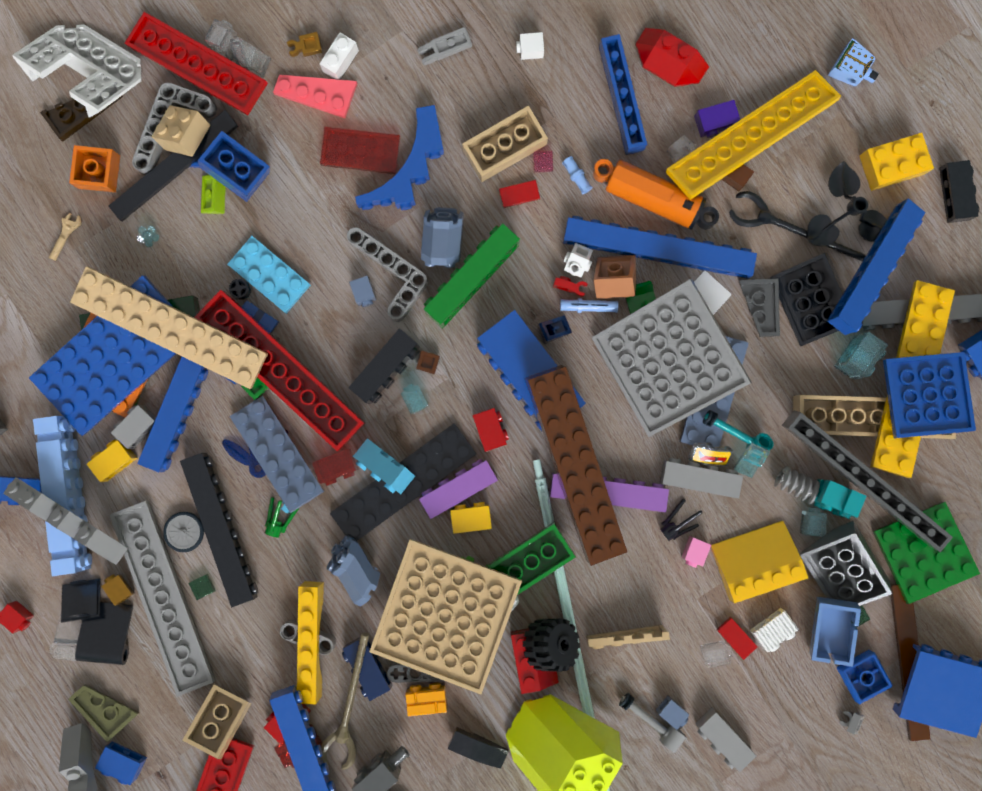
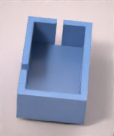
[809,597,861,667]

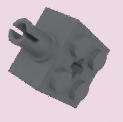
[352,746,410,791]

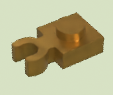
[287,32,323,57]

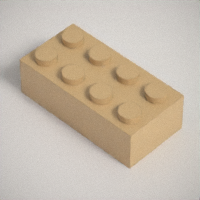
[462,106,548,182]

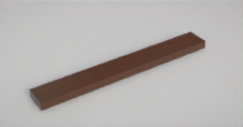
[891,584,931,741]

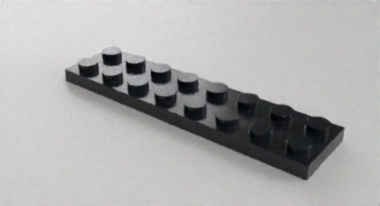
[330,423,477,541]

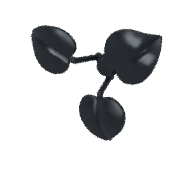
[808,161,887,246]

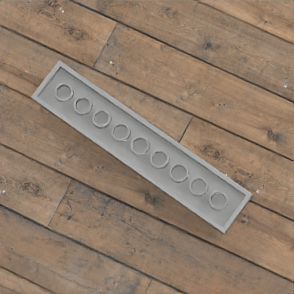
[110,500,215,697]

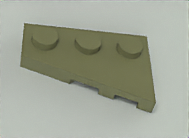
[68,684,139,742]

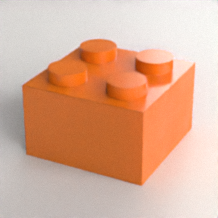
[69,145,120,193]

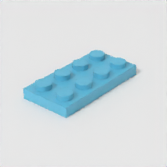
[227,236,311,314]

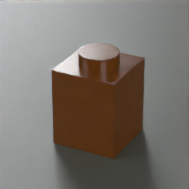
[721,164,754,192]

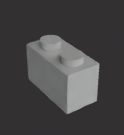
[111,405,156,449]

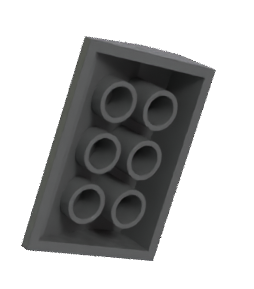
[800,521,892,606]

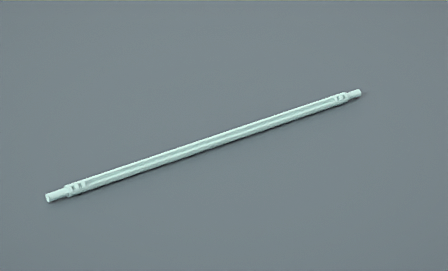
[533,459,610,791]

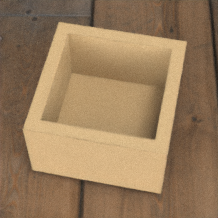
[151,105,210,157]

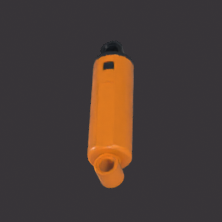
[593,159,719,230]

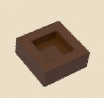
[416,351,440,375]

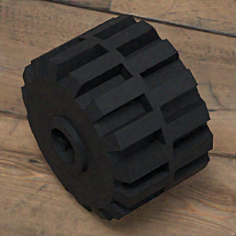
[523,618,580,672]

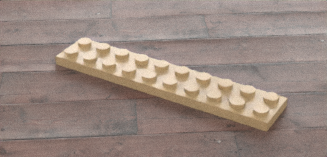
[70,267,268,389]

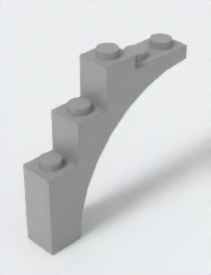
[3,477,128,565]
[59,723,98,791]

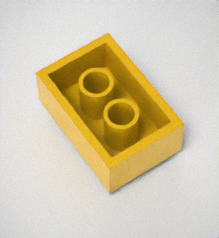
[859,133,934,191]

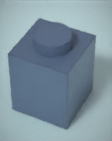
[349,276,377,307]
[656,695,689,730]

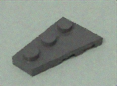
[739,279,780,337]

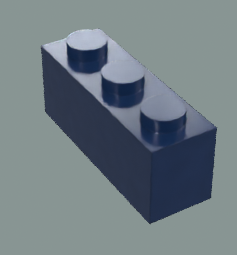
[342,637,392,701]

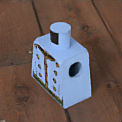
[828,38,879,86]

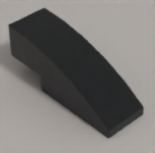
[448,727,509,769]

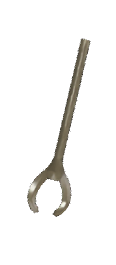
[321,633,369,770]

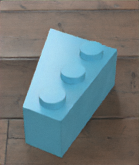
[353,438,415,494]

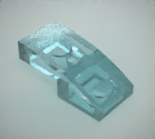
[734,443,770,478]

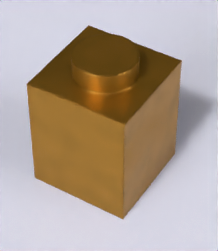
[101,574,134,606]

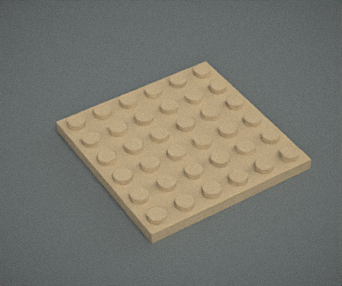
[369,539,522,694]

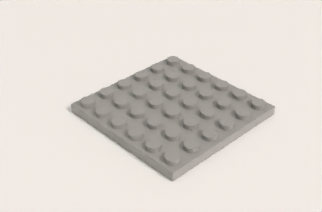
[592,279,752,437]

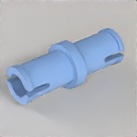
[562,156,592,195]

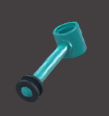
[703,410,774,459]

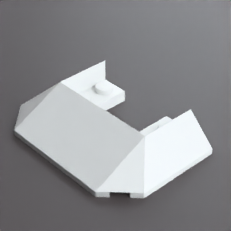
[13,25,142,117]

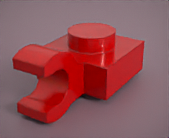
[553,276,588,297]

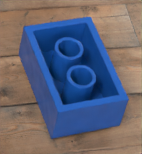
[198,131,270,202]

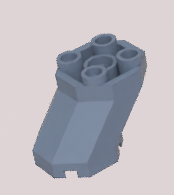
[421,207,464,268]
[326,535,380,607]

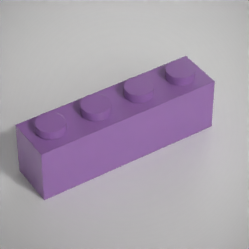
[419,459,498,519]

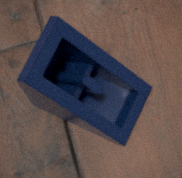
[538,315,572,344]

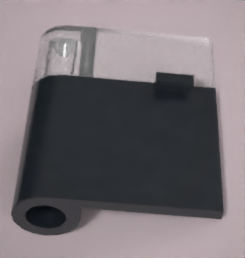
[49,602,133,665]

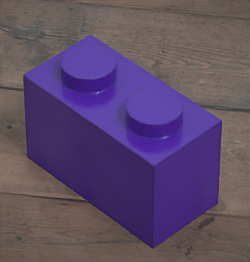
[694,100,740,138]

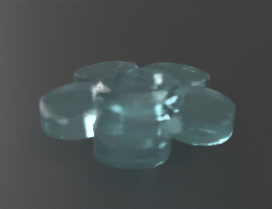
[136,225,159,247]

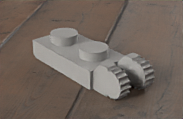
[417,27,472,65]

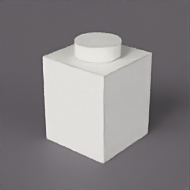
[516,32,544,60]

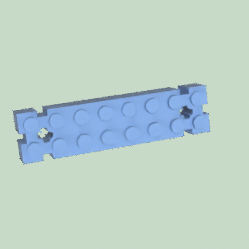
[33,416,92,576]

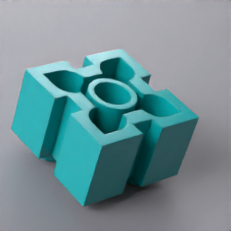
[814,479,867,519]

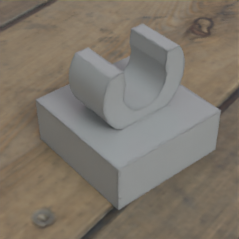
[840,711,865,735]

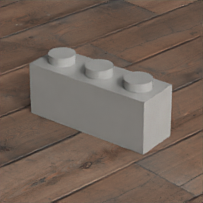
[695,708,757,772]

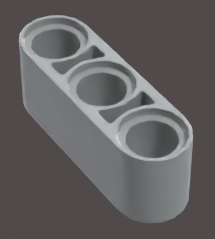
[280,619,336,655]

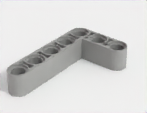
[132,83,217,175]
[347,227,428,322]

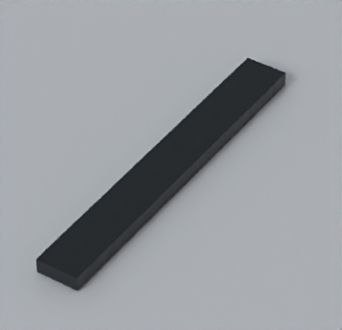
[108,110,238,222]

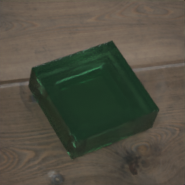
[188,574,216,600]

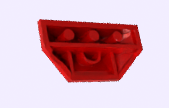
[635,28,709,87]

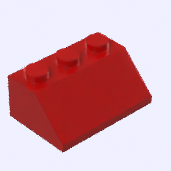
[510,628,559,694]

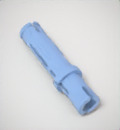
[560,298,618,313]

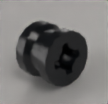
[229,279,251,300]

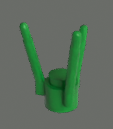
[264,497,299,538]

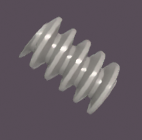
[774,466,820,504]

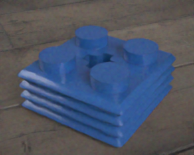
[837,650,893,704]

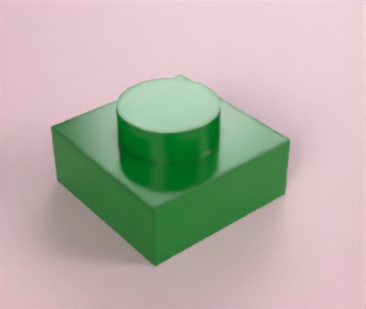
[241,377,269,400]

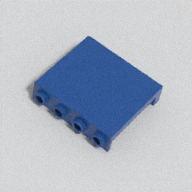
[893,644,982,738]

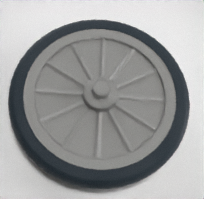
[163,512,204,552]

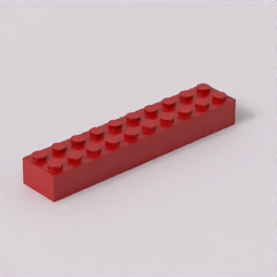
[194,290,366,451]

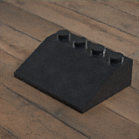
[770,252,845,347]

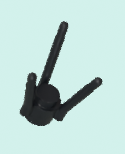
[660,499,702,541]

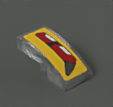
[688,442,733,466]

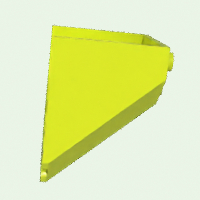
[506,694,623,791]

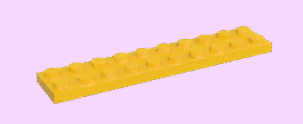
[666,70,841,200]
[870,280,955,478]

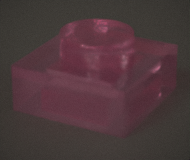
[533,151,553,173]

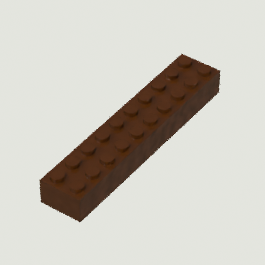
[524,365,627,566]

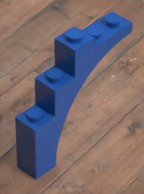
[355,105,444,210]

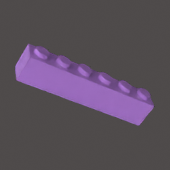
[549,474,669,512]

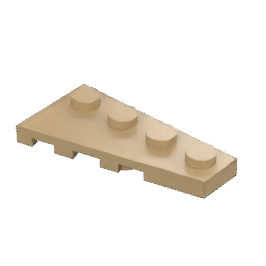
[586,625,670,649]

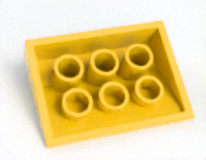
[711,521,808,603]

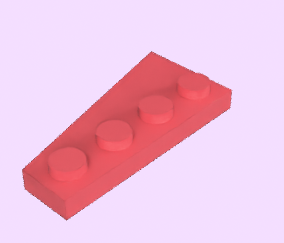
[273,75,357,118]

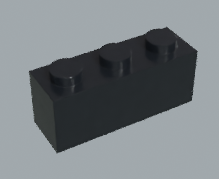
[939,160,979,223]

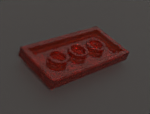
[320,127,400,174]

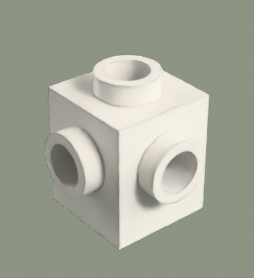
[563,243,593,277]

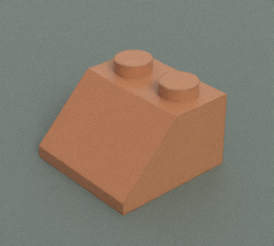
[594,255,636,299]

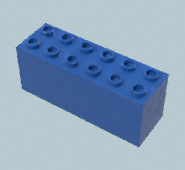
[477,310,586,432]

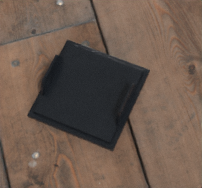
[61,578,101,623]

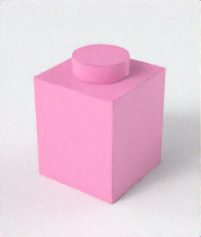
[682,536,711,568]

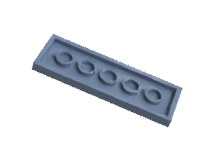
[679,336,749,452]
[230,396,324,513]

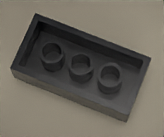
[348,328,420,405]

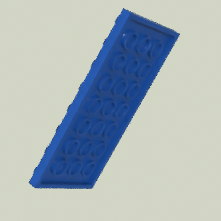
[29,275,176,436]

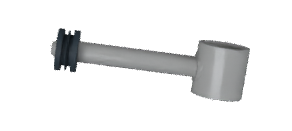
[619,693,687,753]

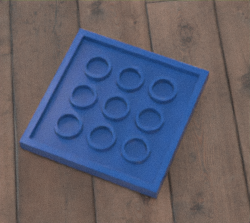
[883,352,976,439]

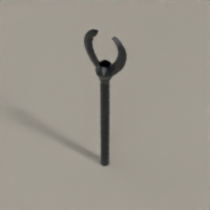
[729,191,866,262]

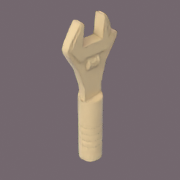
[48,213,82,261]

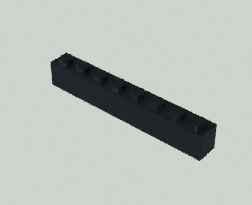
[180,453,258,608]

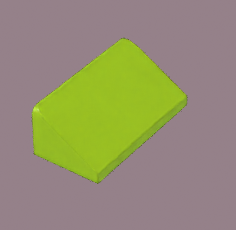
[201,175,226,214]

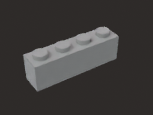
[660,458,743,499]

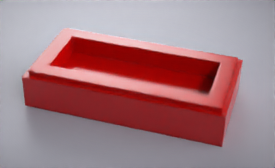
[499,180,540,208]
[716,617,758,660]

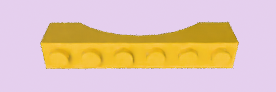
[297,581,324,704]

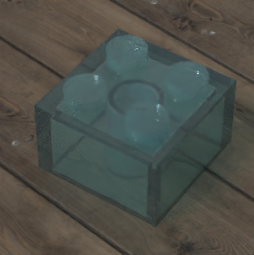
[834,331,888,379]

